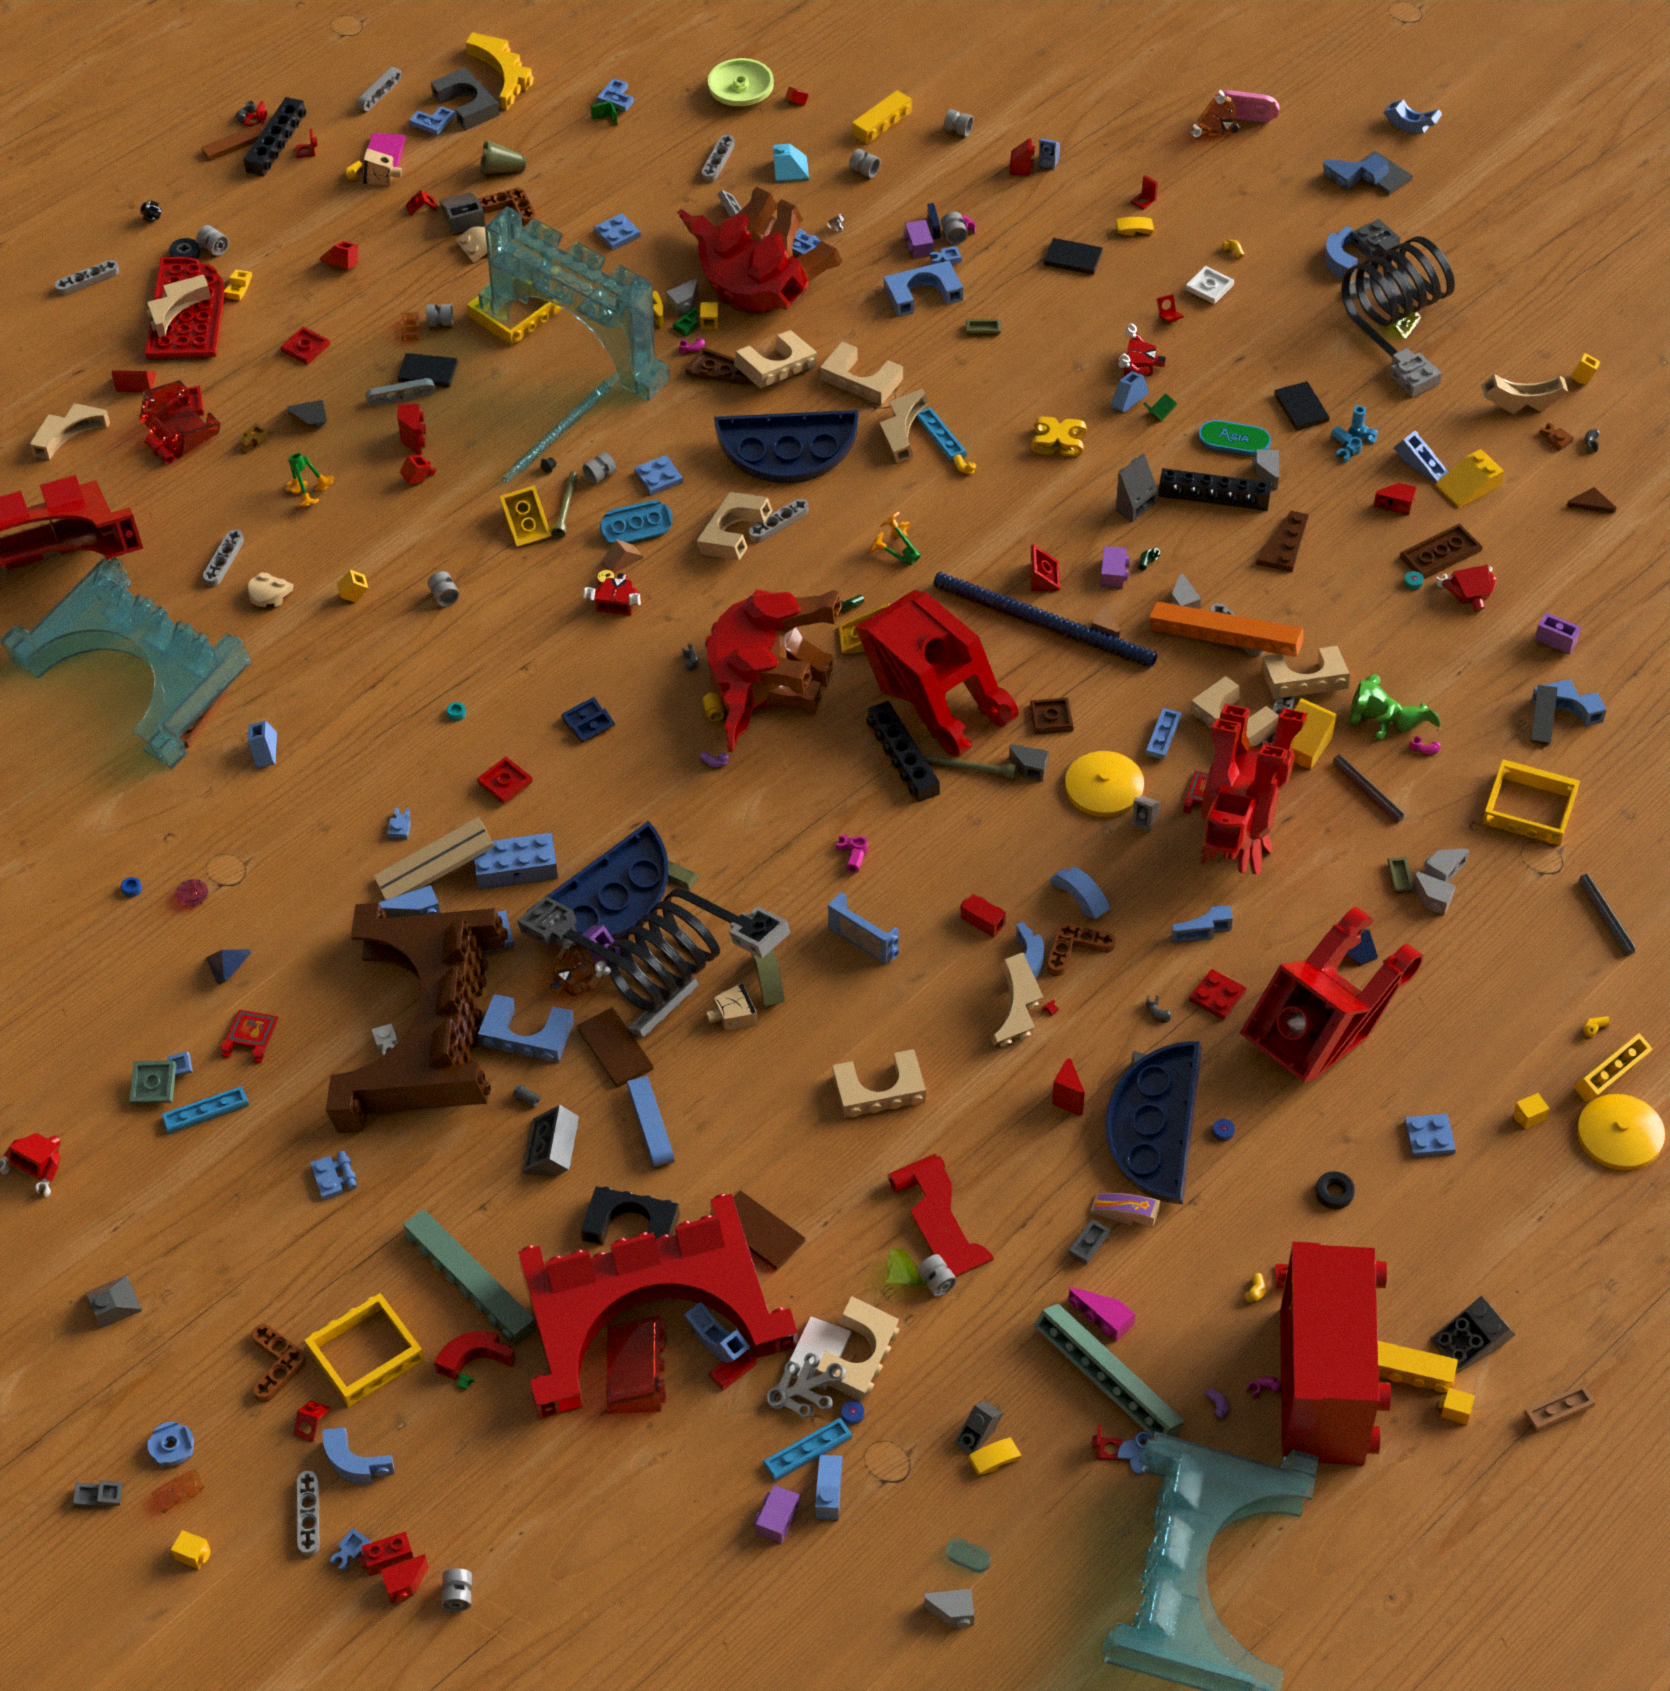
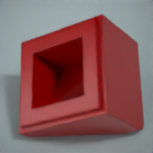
[785,87,809,105]

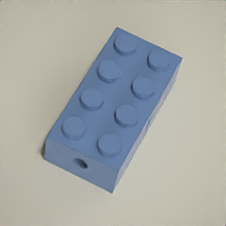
[474,832,558,889]

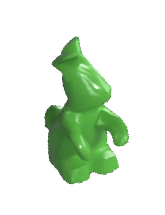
[1349,674,1441,740]

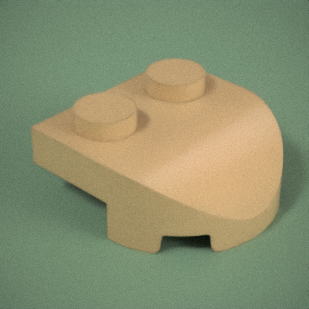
[456,226,498,263]
[248,572,293,607]

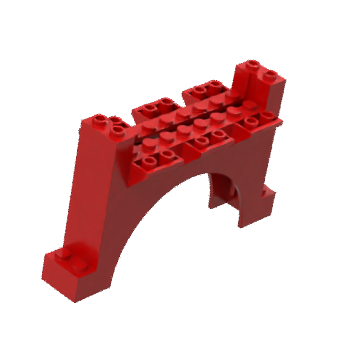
[0,475,143,570]
[518,1194,798,1419]

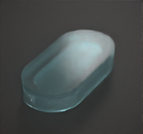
[946,1538,990,1573]

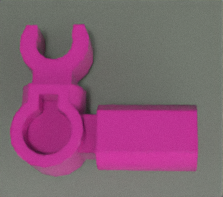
[836,835,869,873]

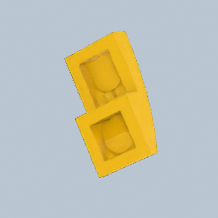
[1115,217,1154,236]
[224,270,252,301]
[650,291,664,329]
[968,1437,1022,1476]

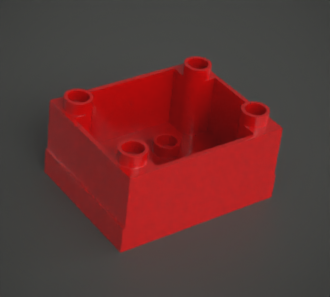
[1280,1241,1391,1466]

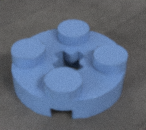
[147,1421,194,1468]

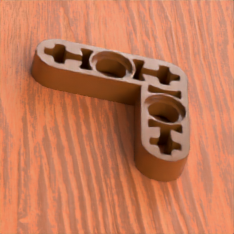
[479,188,536,225]
[1048,923,1116,976]
[252,1324,306,1402]

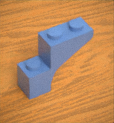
[1323,153,1389,190]
[1531,679,1607,726]

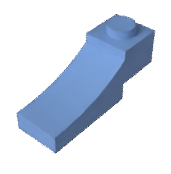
[1171,905,1233,943]

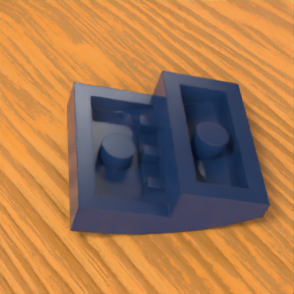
[561,697,615,742]

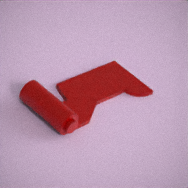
[888,1154,994,1277]

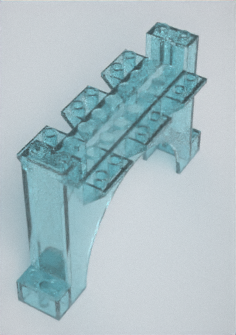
[478,206,670,401]
[0,557,251,769]
[1101,1432,1319,1691]

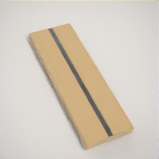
[374,817,495,900]

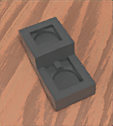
[72,1480,123,1508]

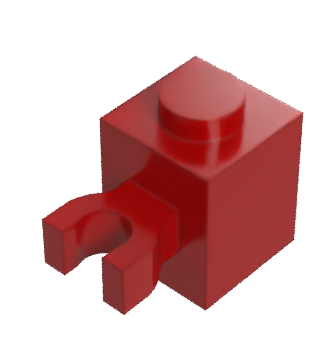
[399,455,436,484]

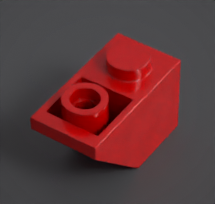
[1010,138,1035,176]
[320,241,358,270]
[1374,483,1417,515]

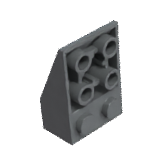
[439,192,485,234]
[1116,454,1158,522]
[1431,1295,1516,1372]

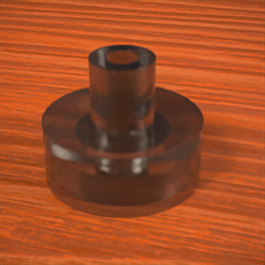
[827,214,845,232]

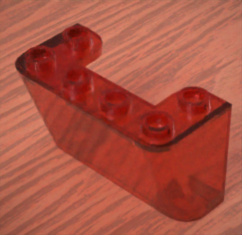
[139,380,221,459]
[606,1315,666,1414]

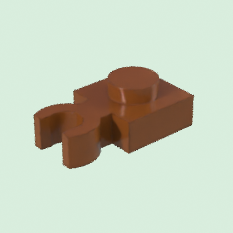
[1539,422,1573,451]

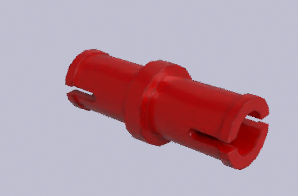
[144,434,175,465]

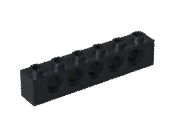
[243,97,307,176]
[1158,468,1272,511]
[866,700,940,802]

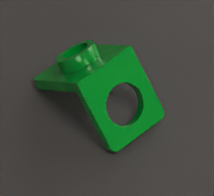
[590,101,618,125]
[1143,394,1177,421]

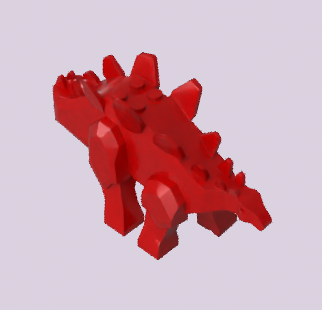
[1200,704,1308,875]

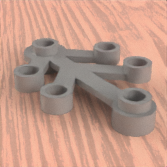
[767,1353,846,1418]

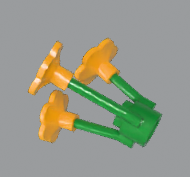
[286,453,334,508]
[869,511,921,564]

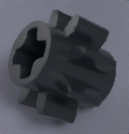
[140,200,162,222]

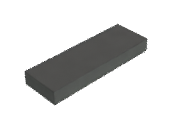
[1531,685,1558,744]

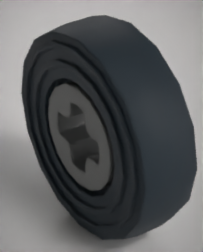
[169,238,200,259]

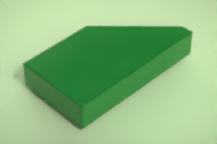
[673,308,698,337]

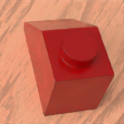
[380,1554,429,1604]

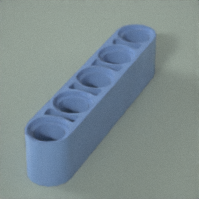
[627,1076,675,1167]

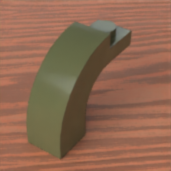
[750,949,785,1006]

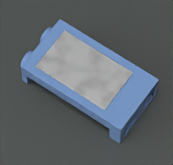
[828,892,899,965]

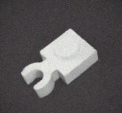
[372,1023,398,1055]

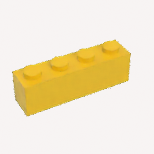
[852,90,912,144]
[1573,1033,1653,1103]
[1378,1341,1458,1393]

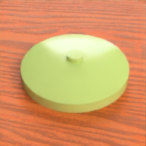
[708,58,774,106]

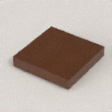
[1030,697,1074,734]

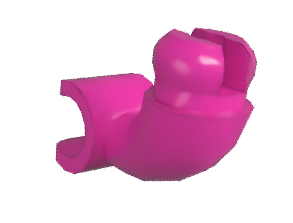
[962,215,976,233]
[679,338,705,354]
[1409,736,1441,755]
[1246,1376,1282,1399]

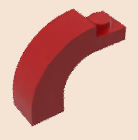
[434,1331,516,1380]

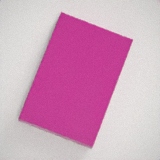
[363,133,406,167]

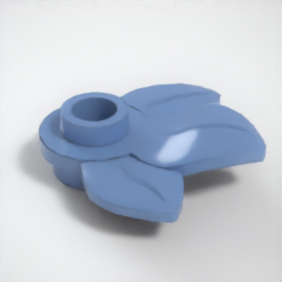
[1118,1431,1164,1474]

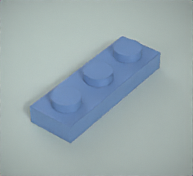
[1146,708,1181,760]

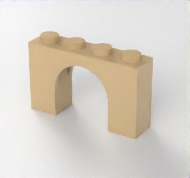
[734,330,817,388]
[820,341,903,405]
[697,492,772,560]
[1262,646,1350,699]
[1192,676,1279,746]
[832,1049,926,1118]
[813,1296,899,1401]

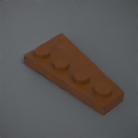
[685,347,756,385]
[1256,511,1309,572]

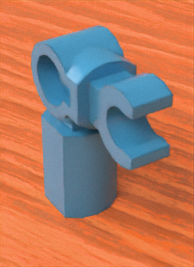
[1348,405,1378,444]
[1331,426,1362,463]

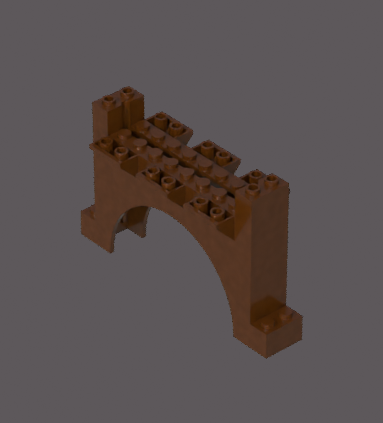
[326,902,508,1133]

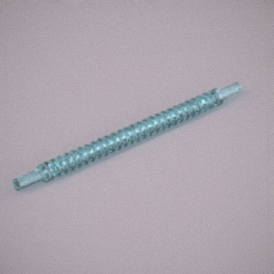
[503,372,621,483]

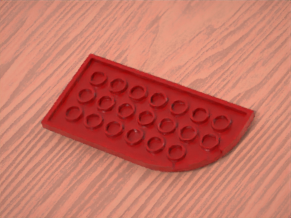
[145,257,225,359]

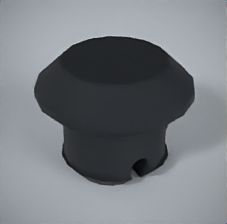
[541,457,556,473]

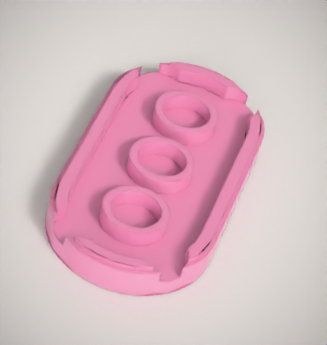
[1213,90,1280,122]

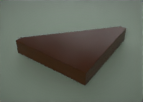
[1567,487,1617,513]

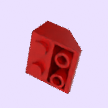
[397,404,427,455]

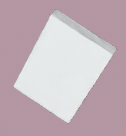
[789,1317,852,1390]

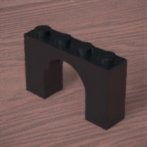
[581,1186,680,1245]

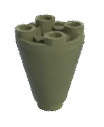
[480,140,527,174]

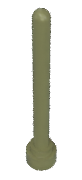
[551,471,577,538]
[924,755,1017,780]

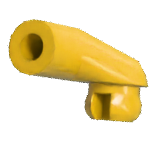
[346,161,363,180]
[1222,240,1245,259]
[953,454,976,474]
[1583,1016,1610,1037]
[1245,1273,1266,1303]

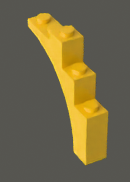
[466,32,533,110]

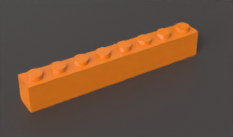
[1149,601,1304,657]

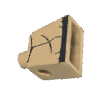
[363,149,402,186]
[706,983,758,1031]

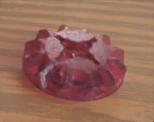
[176,879,208,907]

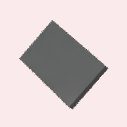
[1359,151,1413,195]

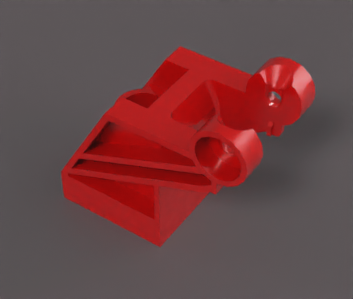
[855,590,1019,757]
[1239,907,1424,1082]

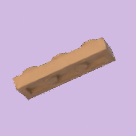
[1524,1384,1596,1432]

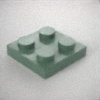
[130,1060,176,1104]

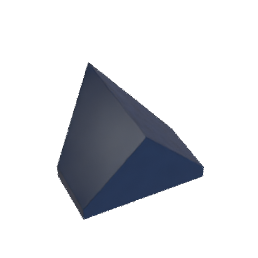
[1346,928,1378,966]
[206,949,251,985]

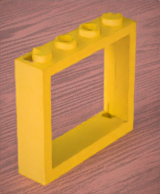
[467,268,562,345]
[1482,759,1580,846]
[304,1293,425,1407]

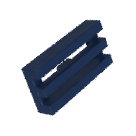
[927,203,940,239]

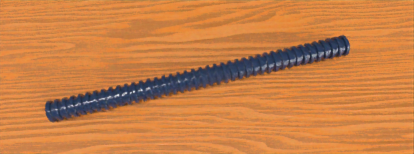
[933,571,1157,668]

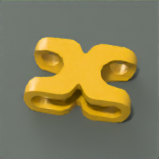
[1031,416,1087,457]

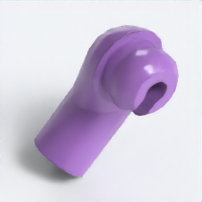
[699,751,729,767]
[1205,1387,1230,1419]

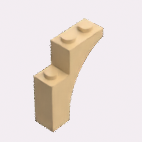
[146,275,211,337]
[1481,374,1568,415]
[880,388,928,463]
[30,403,110,460]
[990,952,1043,1047]

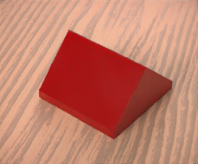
[112,370,156,393]
[1030,544,1060,591]
[1052,1058,1085,1116]

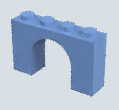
[884,261,963,317]
[478,994,574,1062]

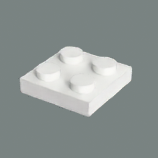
[1186,266,1234,304]

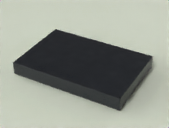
[1044,238,1103,275]
[397,353,458,387]
[1274,381,1330,430]

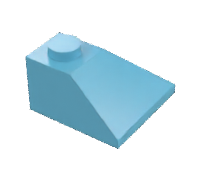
[773,144,809,183]

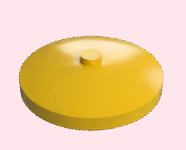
[1065,751,1144,817]
[1577,1094,1665,1171]

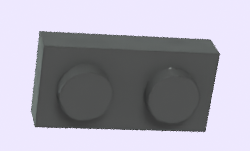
[1068,1219,1111,1265]

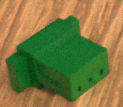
[457,1373,475,1390]

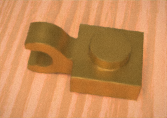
[240,423,270,453]

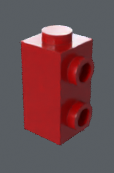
[960,894,1006,937]
[359,1531,414,1576]

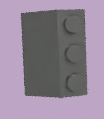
[522,1105,579,1177]

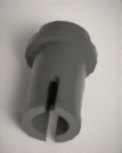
[513,1085,541,1107]

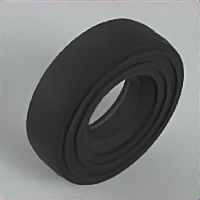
[1315,1171,1355,1209]

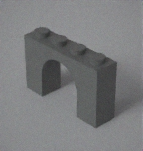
[430,68,500,131]

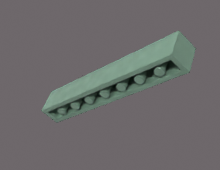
[403,1209,537,1346]
[1034,1304,1185,1445]

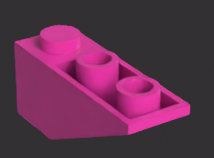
[1068,1287,1135,1341]

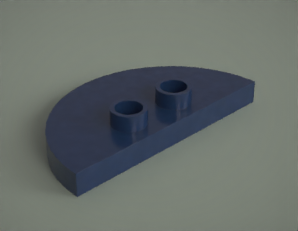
[714,410,859,483]
[527,821,669,941]
[1105,1041,1202,1205]

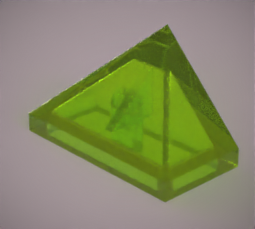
[1391,309,1421,339]
[887,1249,927,1285]

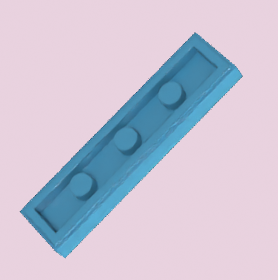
[915,407,967,462]
[161,1086,249,1134]
[763,1418,852,1482]

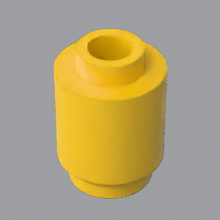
[702,692,725,722]

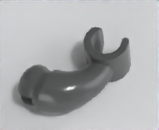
[236,101,257,122]
[1585,429,1600,453]
[682,644,699,671]
[1146,995,1171,1022]

